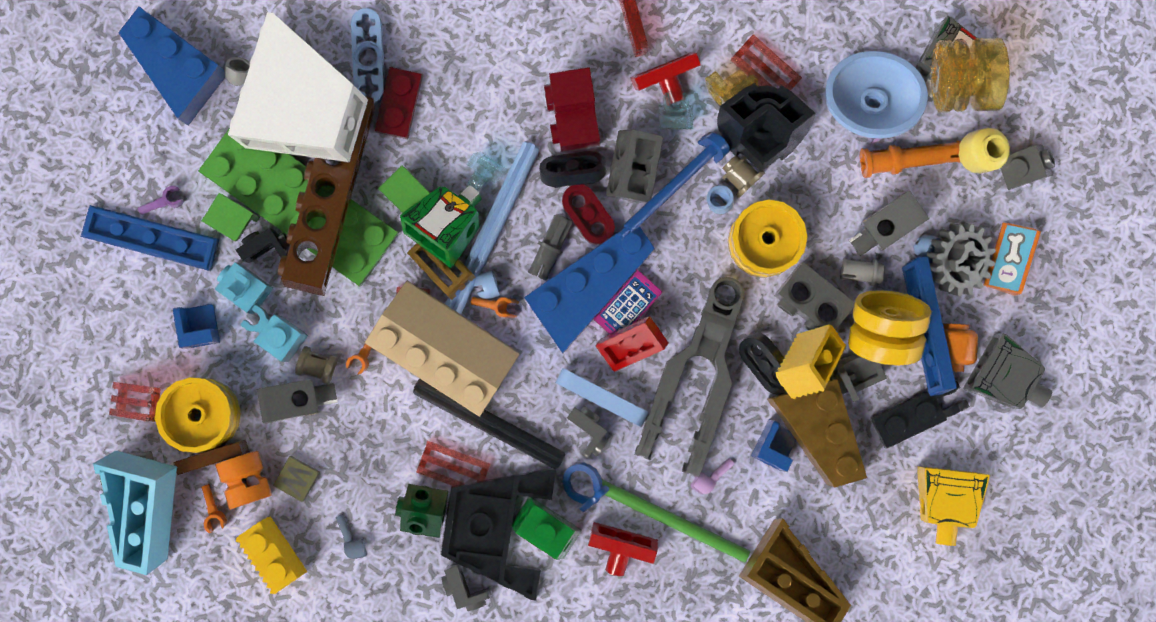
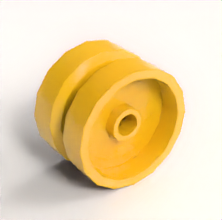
[727,199,808,278]
[848,290,932,366]
[155,377,241,453]

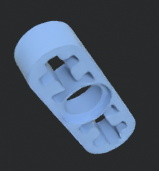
[351,8,385,105]
[555,368,649,427]

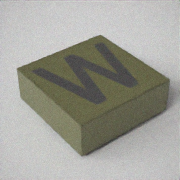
[273,456,320,502]

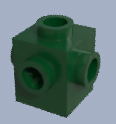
[395,484,448,538]

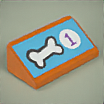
[983,222,1041,296]

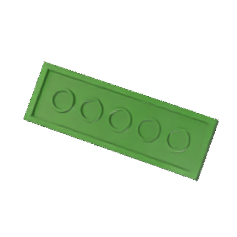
[198,128,399,287]

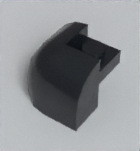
[717,83,816,172]

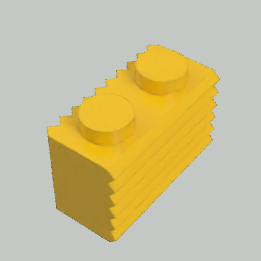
[776,324,846,399]
[236,516,308,594]

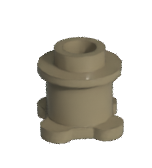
[722,154,765,198]

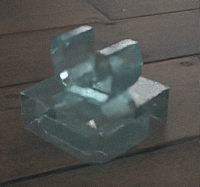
[658,93,694,129]
[466,151,508,191]

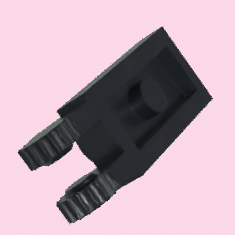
[870,381,970,449]

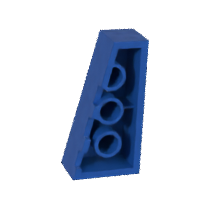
[524,226,655,354]

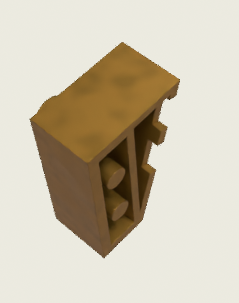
[767,379,867,488]
[739,518,851,622]

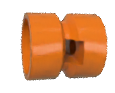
[215,451,272,510]

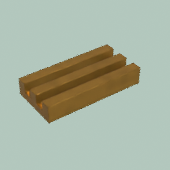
[407,243,476,300]

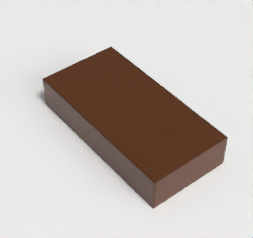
[173,439,249,475]

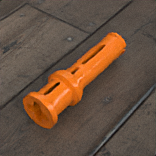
[859,141,961,178]

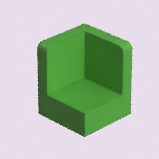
[378,165,430,213]
[201,193,260,241]

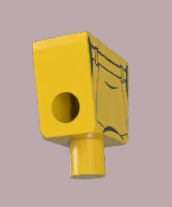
[917,466,990,546]

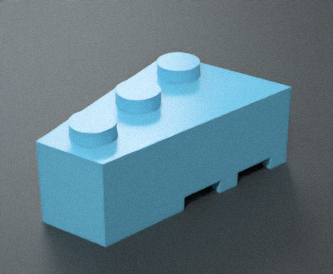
[93,450,177,575]

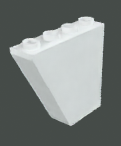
[228,12,368,162]

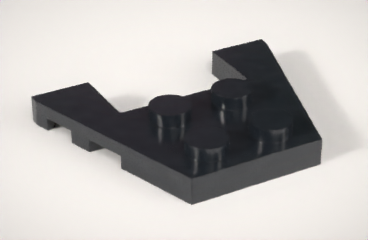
[440,468,556,601]

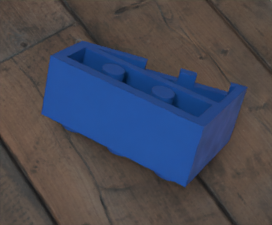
[118,6,225,126]

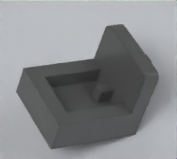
[1000,144,1055,190]
[834,353,887,402]
[567,406,609,459]
[441,563,491,611]

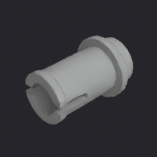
[840,258,884,286]

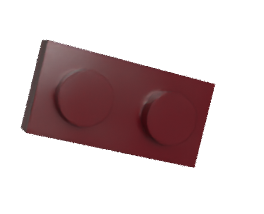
[375,67,423,140]

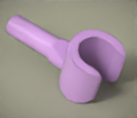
[690,458,734,494]

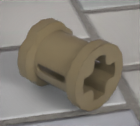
[295,346,338,384]

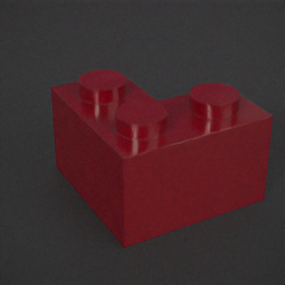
[544,67,600,152]

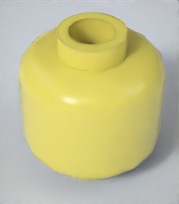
[958,128,1010,174]

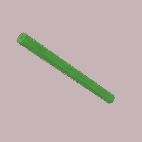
[593,479,750,563]

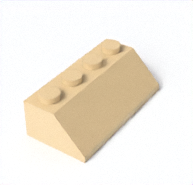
[364,280,520,417]

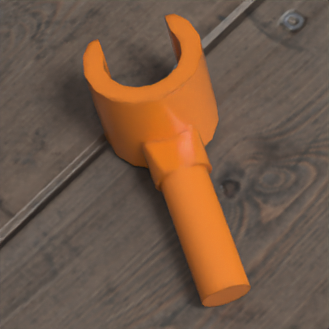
[471,297,519,318]
[346,344,372,375]
[201,484,227,533]

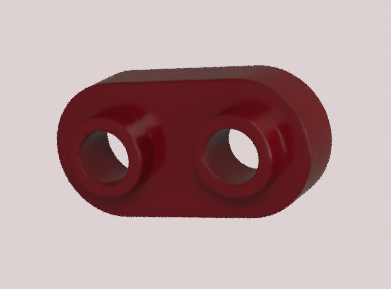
[562,184,615,245]

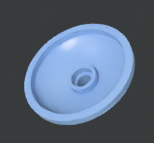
[825,51,928,139]

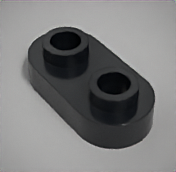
[539,151,607,188]
[739,332,787,395]

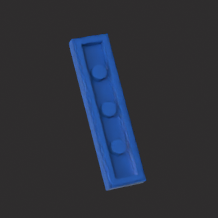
[80,205,219,271]
[902,256,957,396]

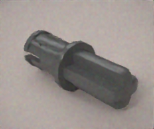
[528,214,572,281]

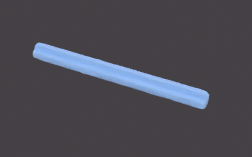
[445,141,539,314]

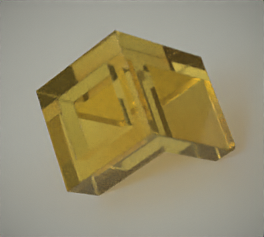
[705,70,759,107]

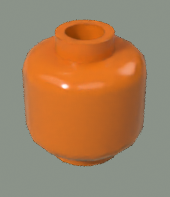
[943,323,978,372]

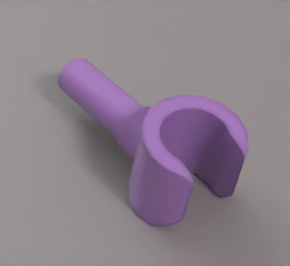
[138,186,184,215]

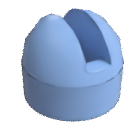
[707,185,734,215]
[913,235,941,263]
[474,270,501,299]

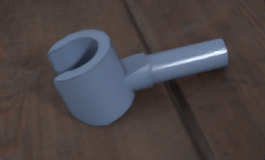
[335,514,366,559]

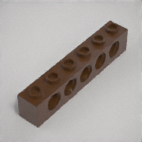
[278,96,375,296]

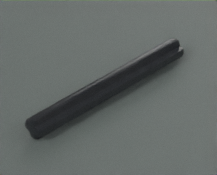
[413,379,565,469]

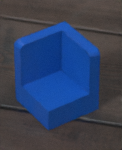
[173,304,220,349]
[751,420,796,472]

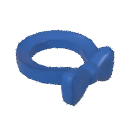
[562,462,609,513]

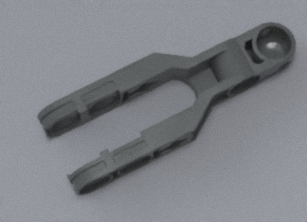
[634,277,744,477]

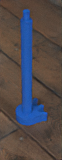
[618,132,730,238]

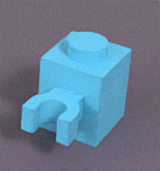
[215,262,273,315]
[240,304,308,362]

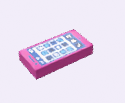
[594,270,662,334]

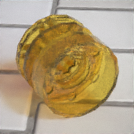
[931,37,1010,113]

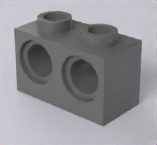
[606,129,664,203]
[774,262,855,330]

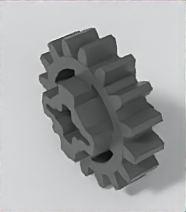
[927,222,996,296]

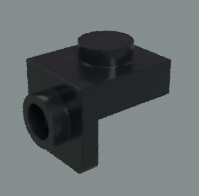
[235,228,290,263]

